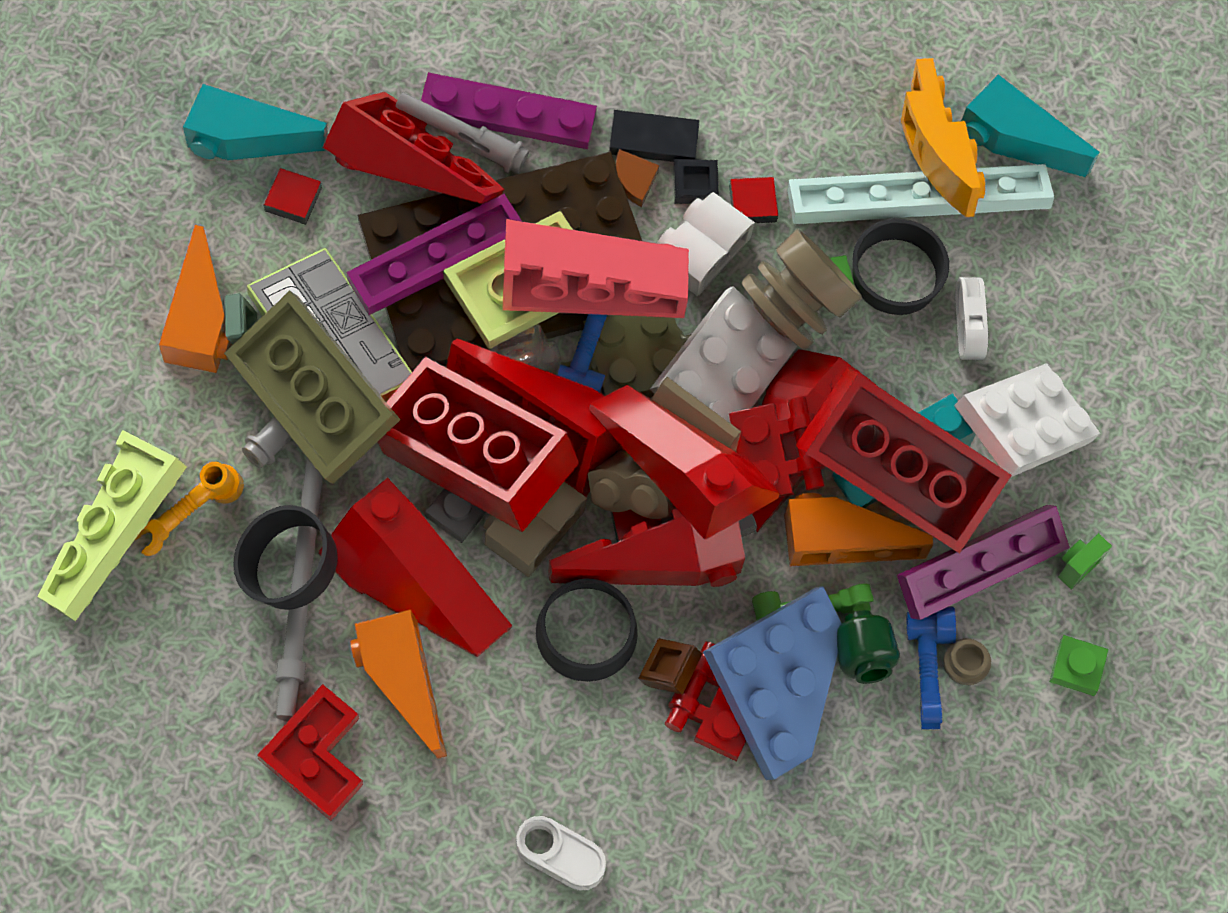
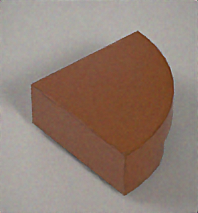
[616,149,659,207]

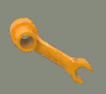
[135,462,244,556]

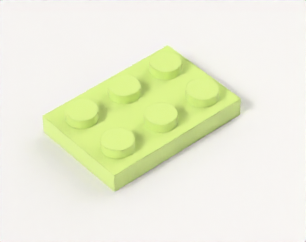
[444,211,573,349]

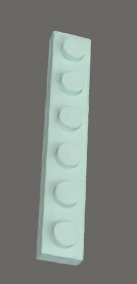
[787,164,1054,224]

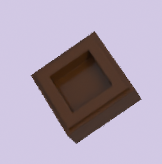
[638,638,702,695]

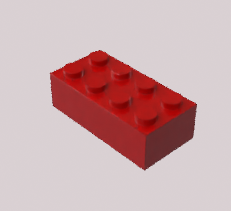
[377,357,579,533]
[795,368,1012,554]

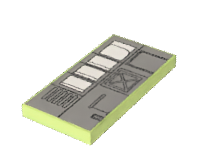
[247,248,412,402]

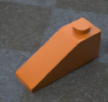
[159,225,233,373]
[784,493,934,566]
[350,610,447,758]

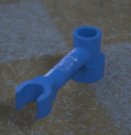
[557,314,607,393]
[906,606,956,729]

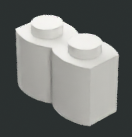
[657,192,755,296]

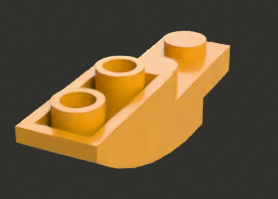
[901,58,985,217]

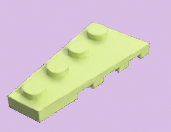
[37,430,187,621]

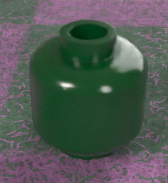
[837,610,900,684]

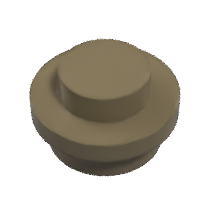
[943,638,991,685]

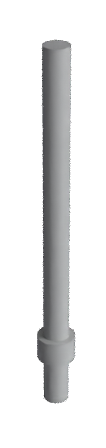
[275,457,323,721]

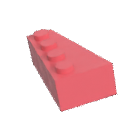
[503,219,689,318]

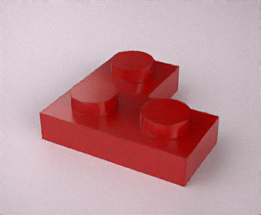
[257,684,363,821]

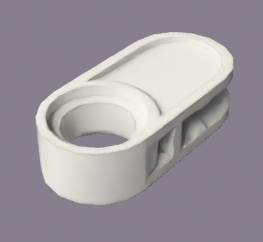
[955,277,988,360]
[516,816,606,891]

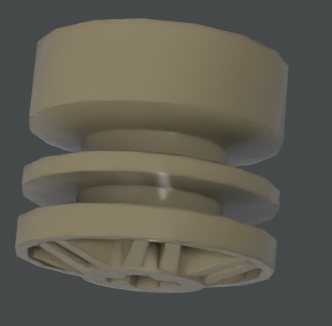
[742,228,862,350]

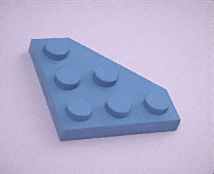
[703,586,842,780]

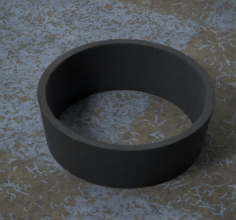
[853,219,950,315]
[233,505,338,610]
[536,579,638,682]

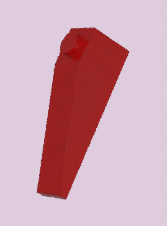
[323,92,505,204]
[446,339,620,497]
[752,349,876,532]
[589,385,780,540]
[318,477,512,657]
[548,508,745,587]

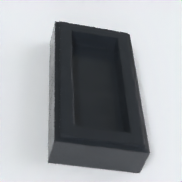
[609,110,700,162]

